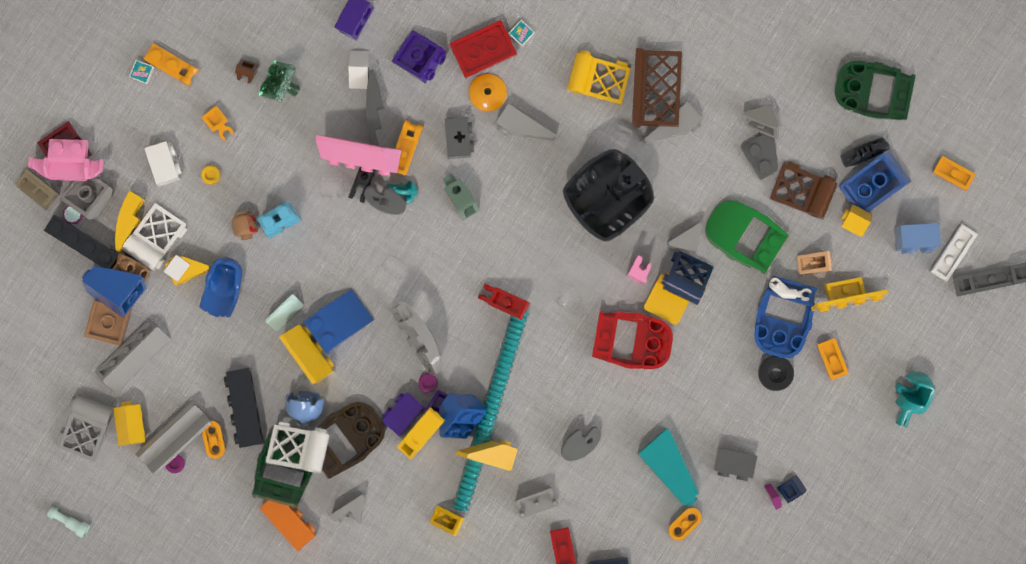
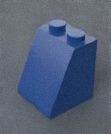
[82,266,147,318]

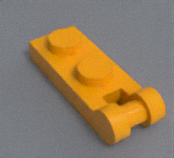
[143,43,199,86]
[395,120,424,176]

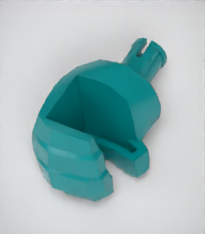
[895,371,935,428]

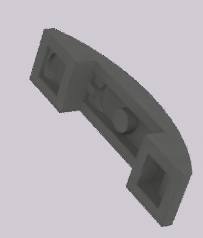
[953,263,1026,297]

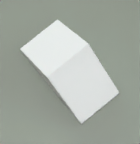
[348,50,370,89]

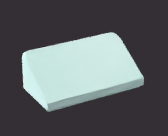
[266,294,303,331]

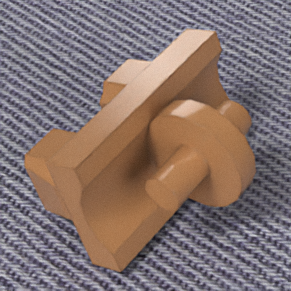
[112,253,149,281]

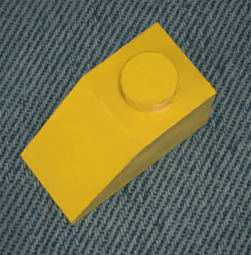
[165,255,211,286]

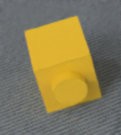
[841,204,873,237]

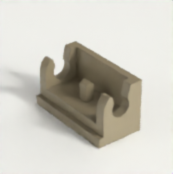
[15,168,60,211]

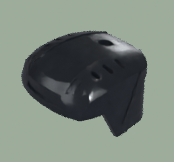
[562,149,654,242]

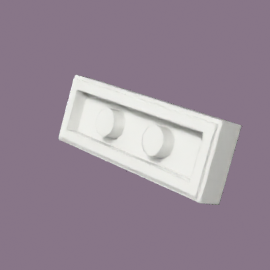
[930,224,978,282]

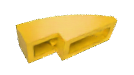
[115,191,145,253]

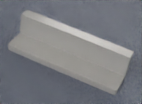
[95,318,170,392]
[136,402,211,475]

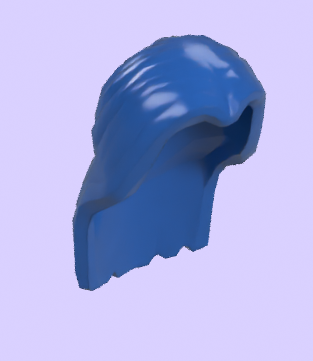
[199,257,242,318]

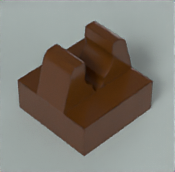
[235,59,259,84]

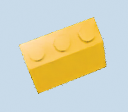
[279,324,335,385]

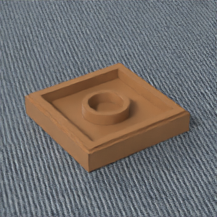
[84,300,132,346]

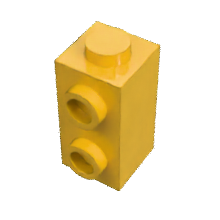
[113,401,145,446]

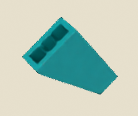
[638,428,699,506]

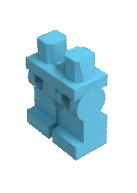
[257,201,301,239]

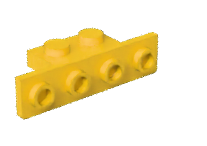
[811,277,888,313]

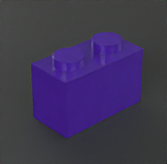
[382,392,425,436]

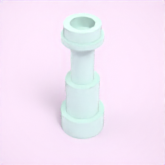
[47,506,91,539]

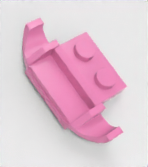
[28,139,104,181]

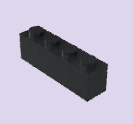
[44,215,118,269]
[224,368,264,448]

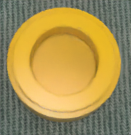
[201,165,221,185]

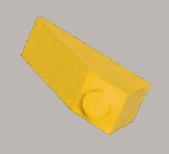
[456,440,518,471]

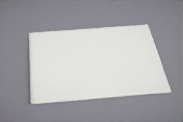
[164,255,190,282]

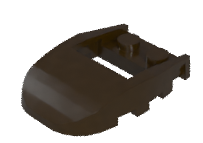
[301,402,385,479]

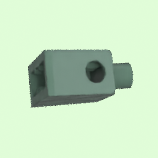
[443,174,479,221]

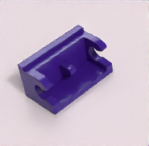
[334,0,374,41]

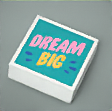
[508,20,535,47]
[129,60,155,85]

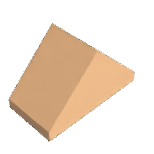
[797,251,832,275]

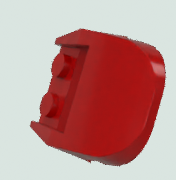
[592,311,673,369]

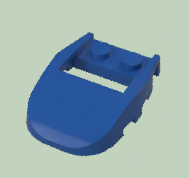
[754,276,817,358]

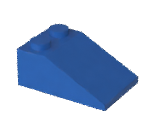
[839,151,912,212]
[304,289,374,354]

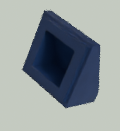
[777,475,807,503]

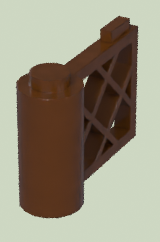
[770,161,838,220]

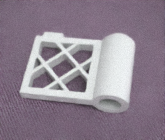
[122,203,188,271]
[266,422,330,473]

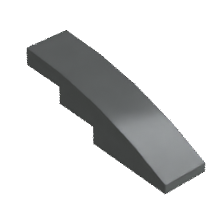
[366,69,385,146]

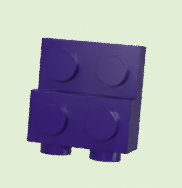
[392,30,447,84]

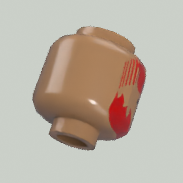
[231,211,258,240]

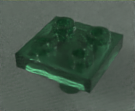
[259,61,300,102]

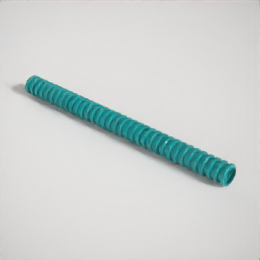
[452,311,529,512]

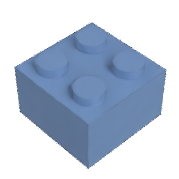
[894,223,941,254]

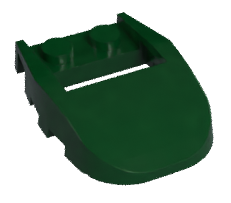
[835,61,916,120]
[252,430,312,509]

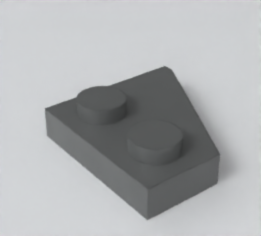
[741,134,778,181]

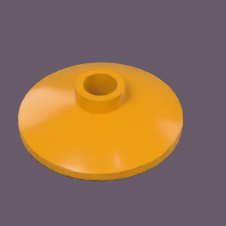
[469,74,507,112]

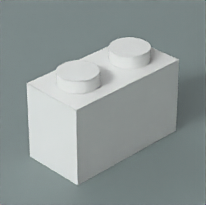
[144,141,182,186]

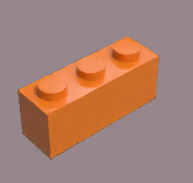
[259,500,316,551]

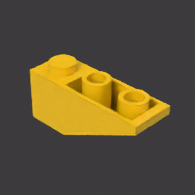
[397,408,445,460]

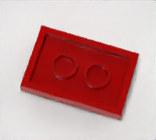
[449,20,517,79]

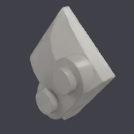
[60,177,113,220]

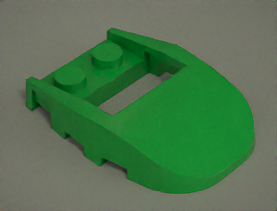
[705,200,789,274]

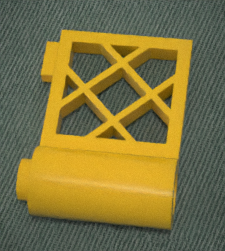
[566,50,631,105]

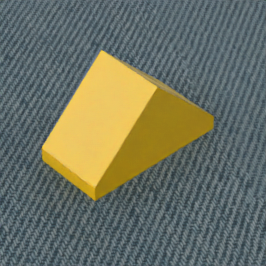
[429,505,464,536]

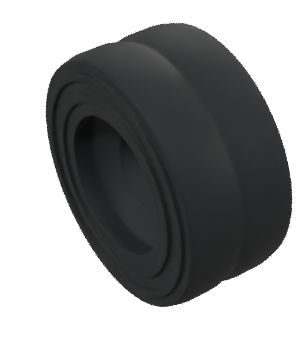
[758,356,794,391]

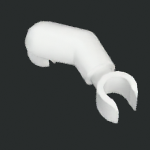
[769,278,811,301]

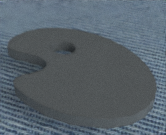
[364,186,406,215]
[561,426,601,461]

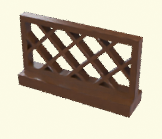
[632,48,682,127]

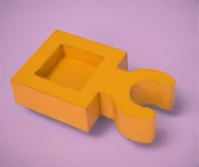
[201,106,234,141]

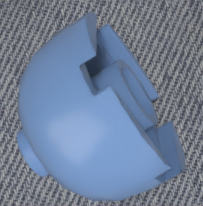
[285,391,324,424]

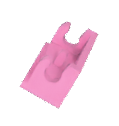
[626,255,651,285]

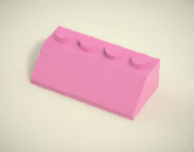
[315,135,401,176]

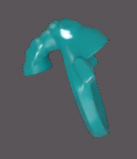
[386,181,418,205]

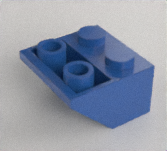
[439,393,487,439]

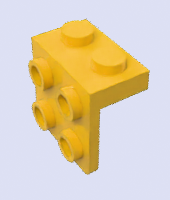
[644,272,689,325]

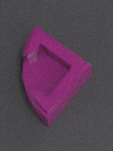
[764,483,782,510]

